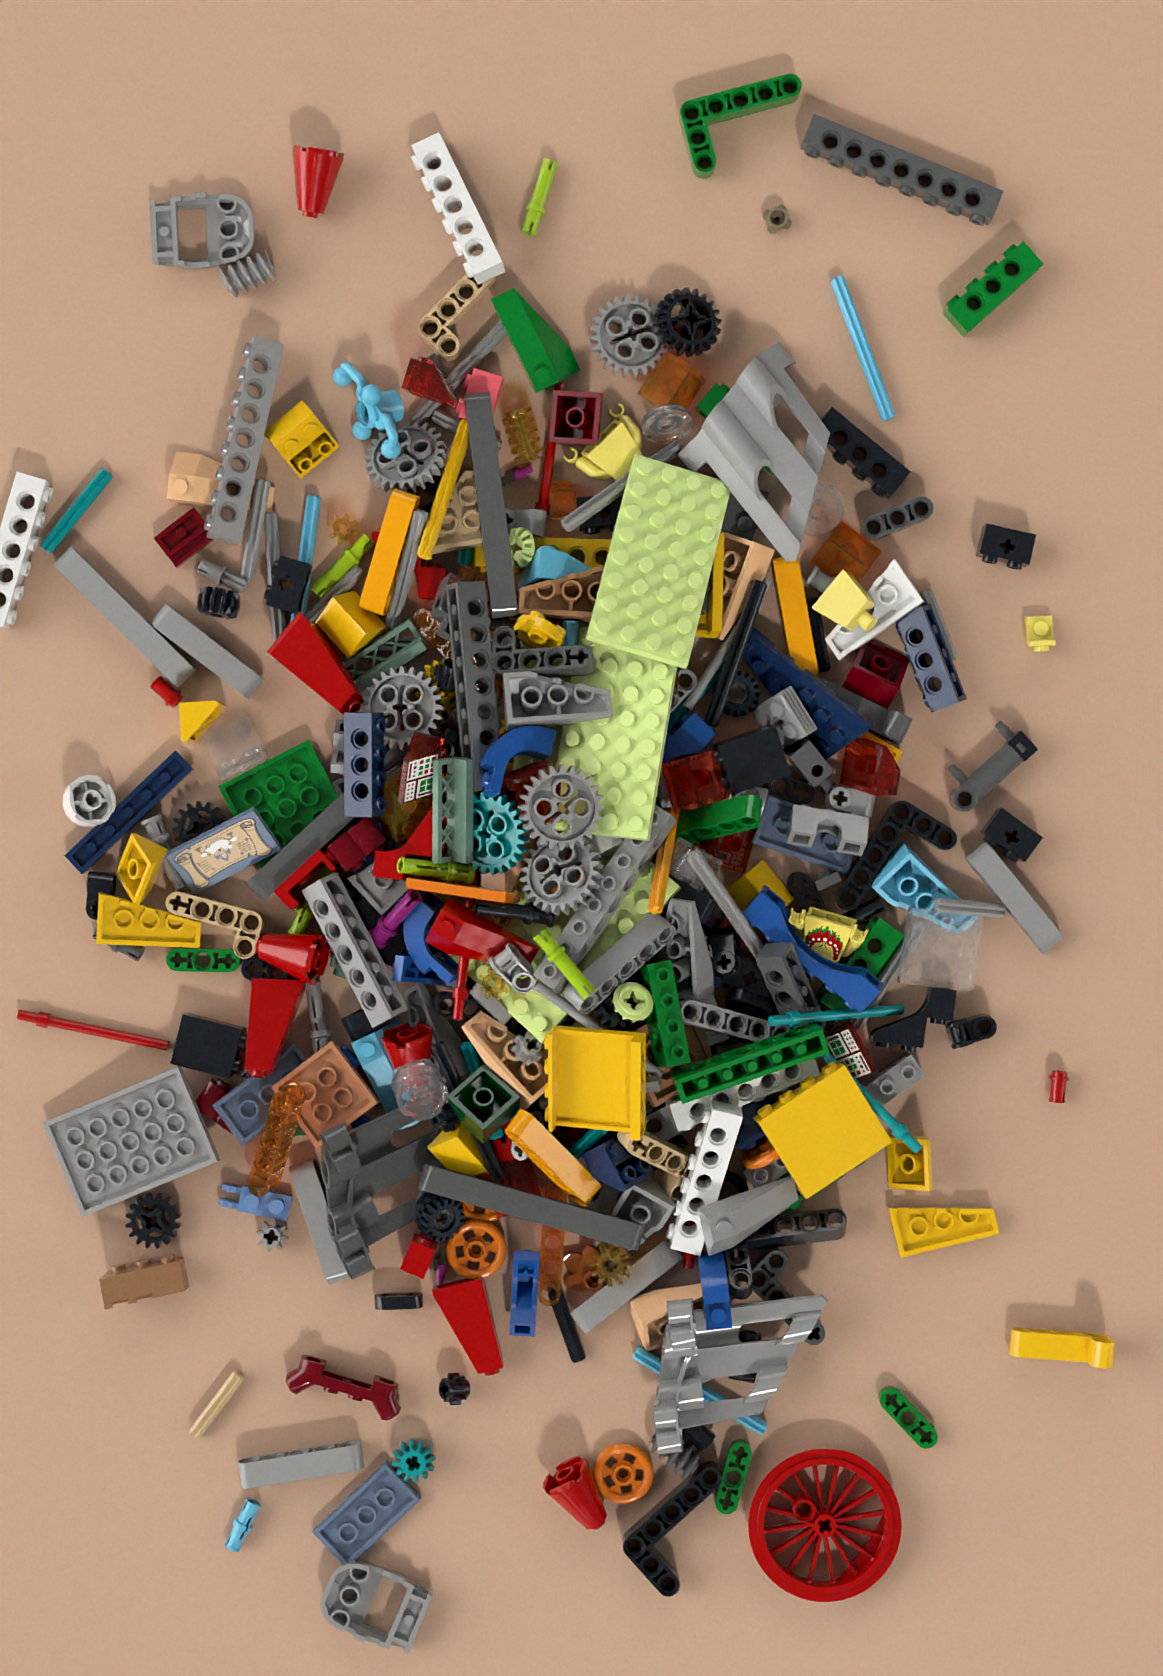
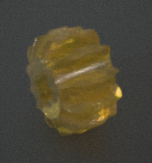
[589,1243,633,1287]

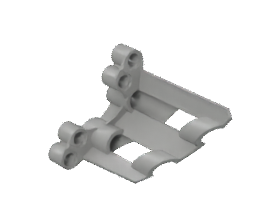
[678,342,830,562]
[653,1294,828,1455]

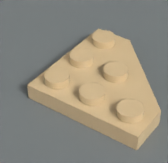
[424,470,483,554]

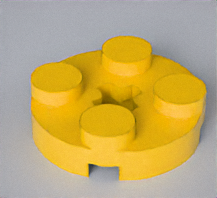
[513,611,566,648]

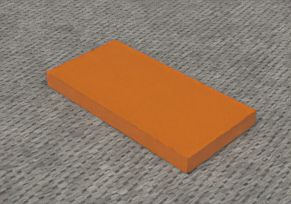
[405,878,521,903]

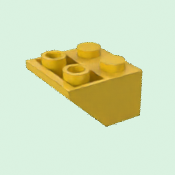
[264,400,340,479]

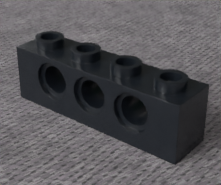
[821,407,911,499]

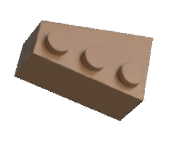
[99,1254,189,1310]

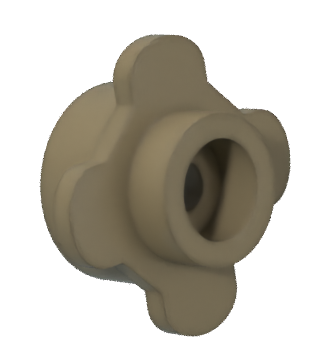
[763,205,792,234]

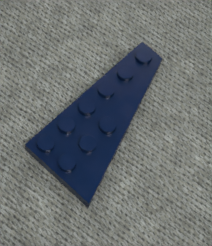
[743,627,876,760]

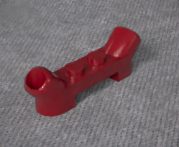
[286,1355,401,1421]

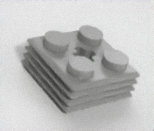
[753,686,817,750]

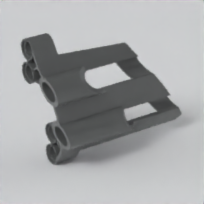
[320,1079,465,1280]

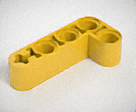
[1009,1327,1116,1369]

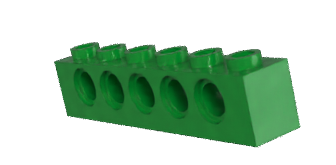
[669,1022,829,1104]

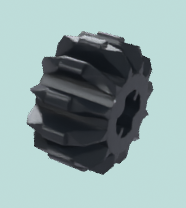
[197,586,240,619]

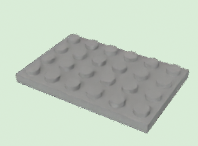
[43,1065,220,1217]

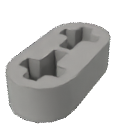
[469,983,512,1025]

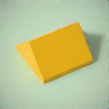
[315,591,387,660]
[179,701,226,745]
[116,833,168,905]
[726,859,794,930]
[427,1122,488,1176]
[887,1135,932,1191]

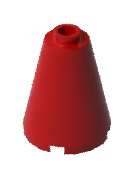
[293,145,344,218]
[255,934,330,985]
[381,1023,433,1097]
[543,1456,607,1530]

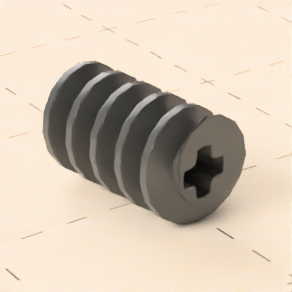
[648,1433,704,1480]

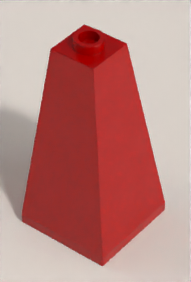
[267,612,365,715]

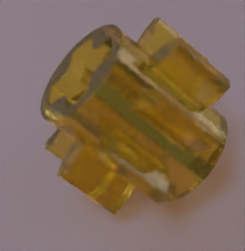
[327,513,359,546]
[477,968,509,1000]

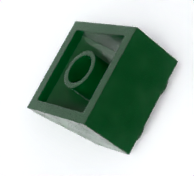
[447,1064,520,1143]

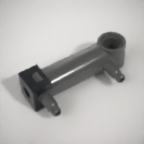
[948,721,1038,812]

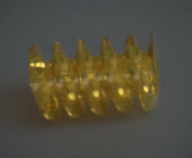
[502,407,544,465]

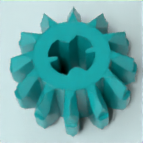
[392,1438,436,1483]

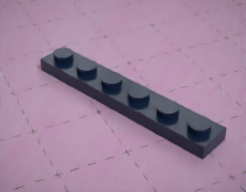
[64,751,194,874]

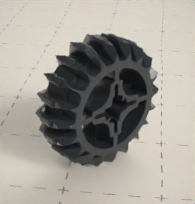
[653,287,722,358]

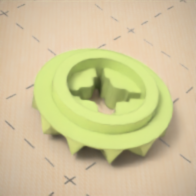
[508,527,535,569]
[611,982,653,1023]

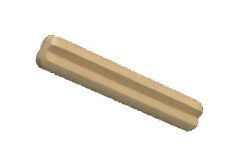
[189,1371,244,1438]

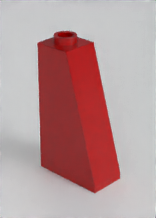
[244,978,305,1078]
[432,1276,504,1376]

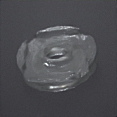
[641,404,693,444]

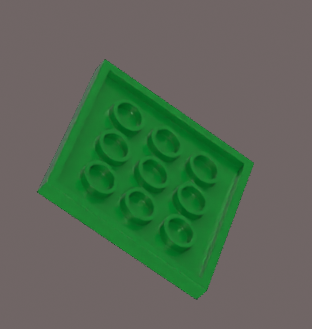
[218,739,354,868]

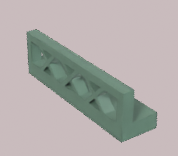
[343,618,427,692]
[432,756,474,864]

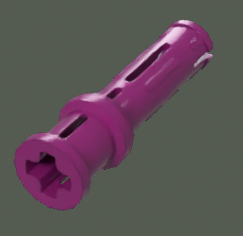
[368,889,422,949]

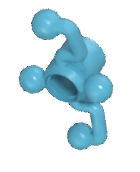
[333,362,404,459]

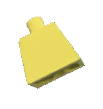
[812,570,877,631]

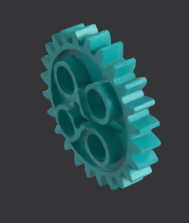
[467,791,530,875]

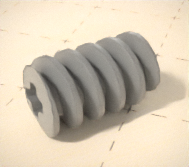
[219,249,276,298]

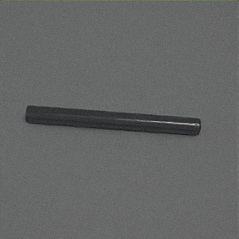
[704,580,767,727]
[431,1041,505,1181]

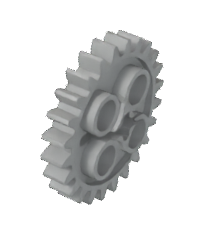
[589,294,669,379]
[364,420,448,493]
[361,666,445,751]
[518,764,605,851]
[520,832,604,916]

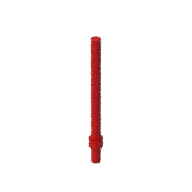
[535,382,565,515]
[452,869,479,1020]
[17,1009,169,1051]

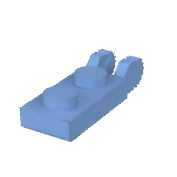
[218,1183,293,1222]

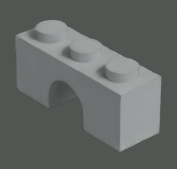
[786,805,869,856]

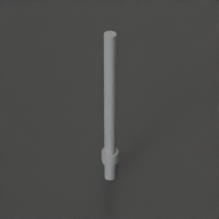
[683,578,773,711]
[533,980,664,1077]

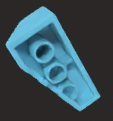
[518,546,590,591]
[872,842,977,934]
[351,1019,420,1133]

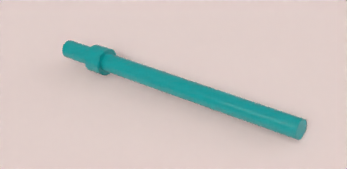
[768,1004,904,1027]
[820,1053,923,1154]

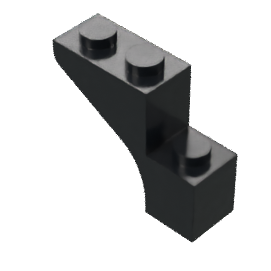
[870,986,957,1052]

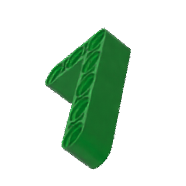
[679,74,802,179]
[673,795,762,848]

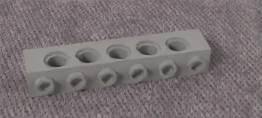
[302,872,408,1028]

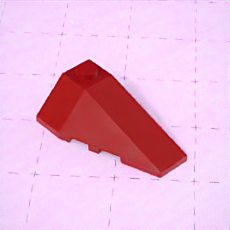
[425,898,540,963]

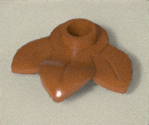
[563,1245,608,1292]

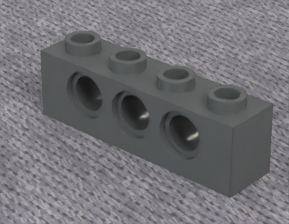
[755,942,827,1031]

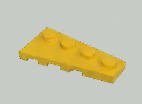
[96,892,201,948]
[887,1207,1000,1258]

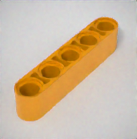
[359,488,420,616]
[771,556,819,677]
[504,1109,601,1208]

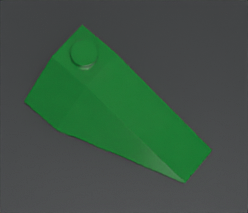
[491,288,580,393]

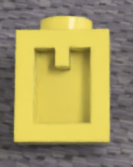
[1025,616,1056,652]

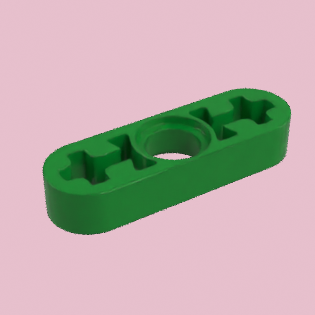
[166,948,242,973]
[878,1386,938,1449]
[715,1439,752,1514]

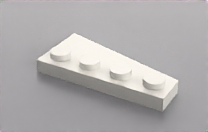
[825,559,925,661]

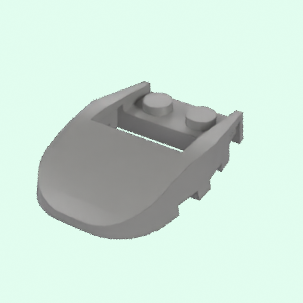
[150,192,255,270]
[321,1561,432,1653]

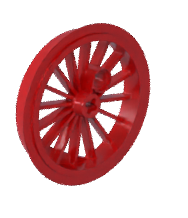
[748,1449,902,1602]

